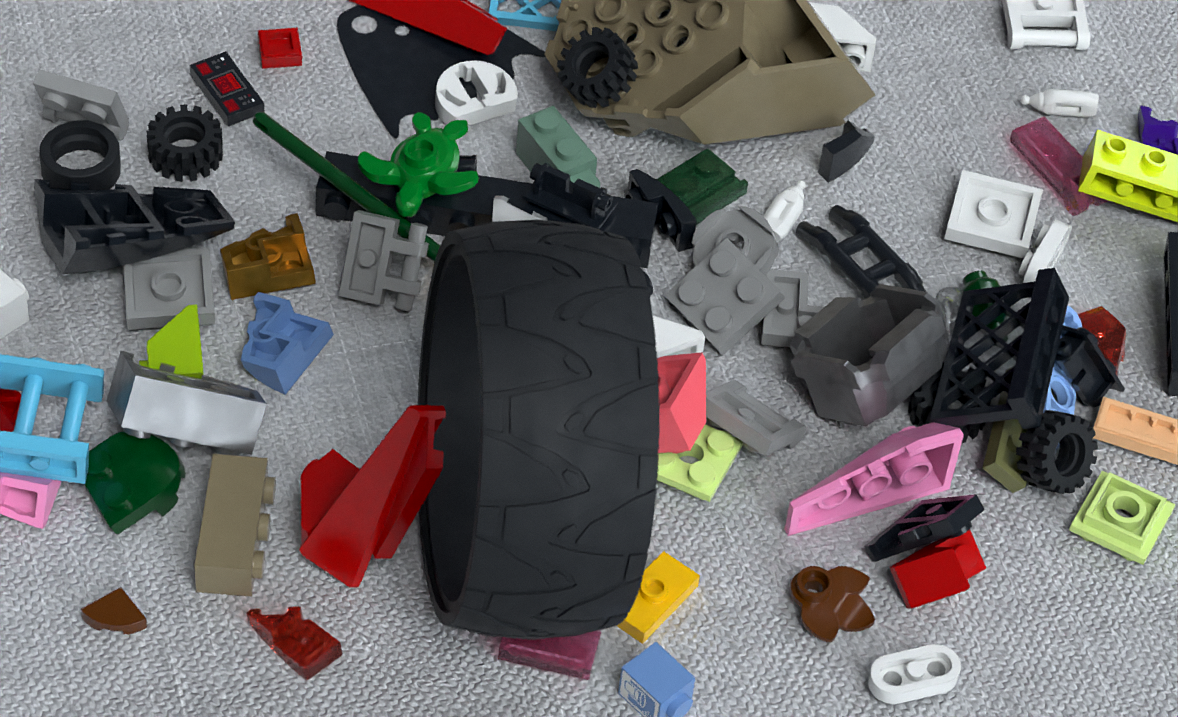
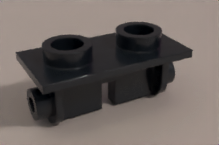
[523,162,618,229]
[1055,325,1125,407]

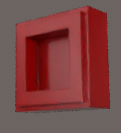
[258,27,302,69]

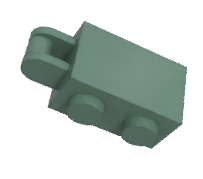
[516,105,600,188]

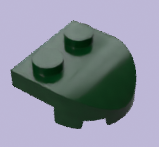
[85,431,185,535]

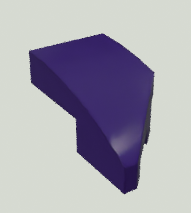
[1138,105,1178,155]

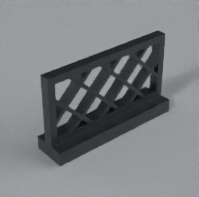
[930,268,1069,429]

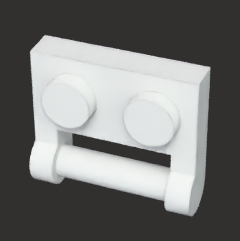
[1002,0,1090,50]

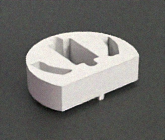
[435,61,518,126]

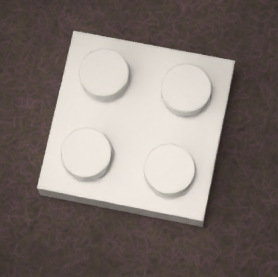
[944,170,1043,259]

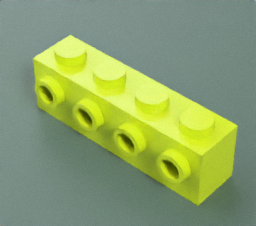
[1078,129,1178,222]

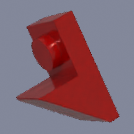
[889,529,986,609]

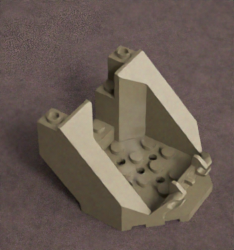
[545,0,876,145]

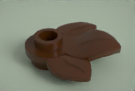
[790,566,875,642]

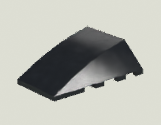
[34,179,235,275]

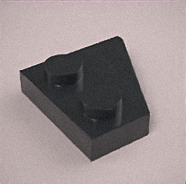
[864,494,985,562]

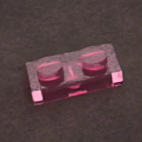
[498,631,601,680]

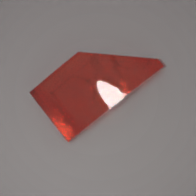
[1077,306,1126,377]
[246,606,343,681]

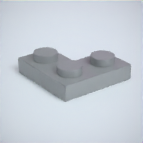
[761,269,824,348]

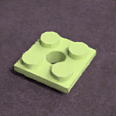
[657,424,743,502]
[1069,471,1176,565]

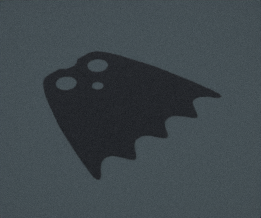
[337,5,546,138]

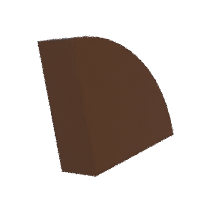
[81,587,147,634]

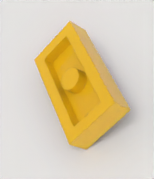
[617,551,700,644]

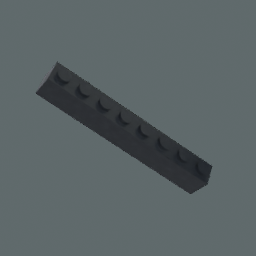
[316,151,658,268]

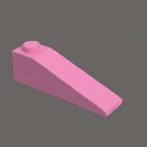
[785,422,964,536]

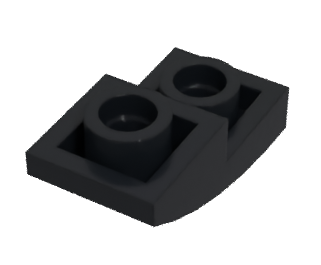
[624,169,697,252]

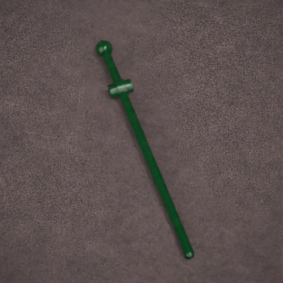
[253,112,440,262]

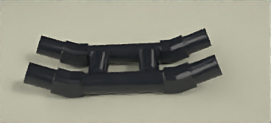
[796,205,927,299]

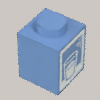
[618,642,695,717]

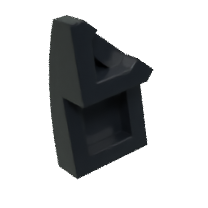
[818,120,875,183]

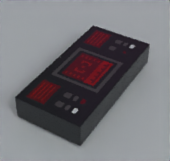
[190,51,264,127]

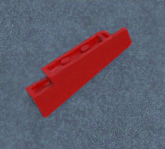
[349,0,507,55]
[299,405,446,588]

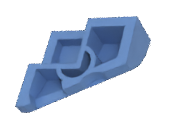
[241,292,334,395]

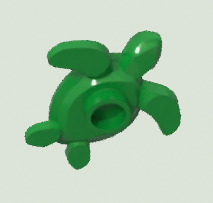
[358,112,479,217]

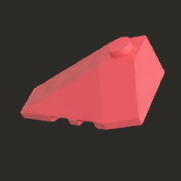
[657,352,706,454]

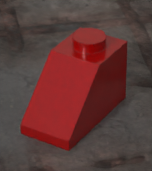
[301,449,360,545]

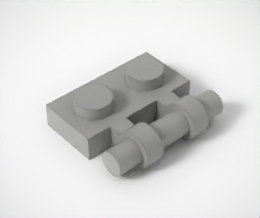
[339,210,429,311]

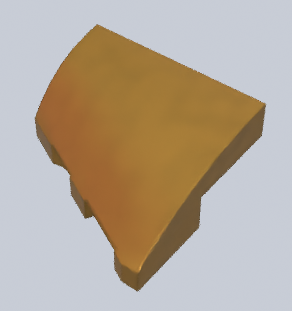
[220,213,316,300]

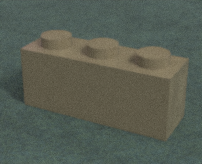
[194,454,276,597]

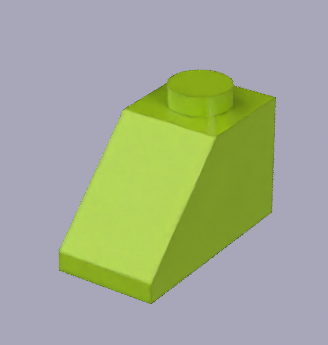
[139,304,204,379]

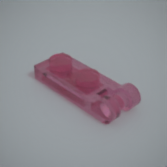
[1010,116,1108,216]

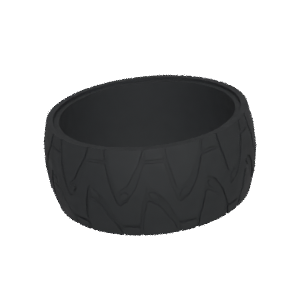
[417,220,659,640]

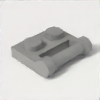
[33,69,129,141]
[706,380,806,456]

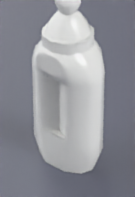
[1021,89,1098,118]
[763,180,806,242]

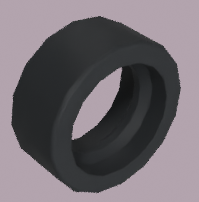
[39,120,121,190]

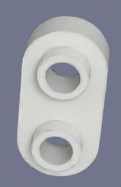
[1019,219,1072,283]
[868,644,961,704]

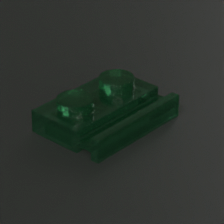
[656,148,748,225]

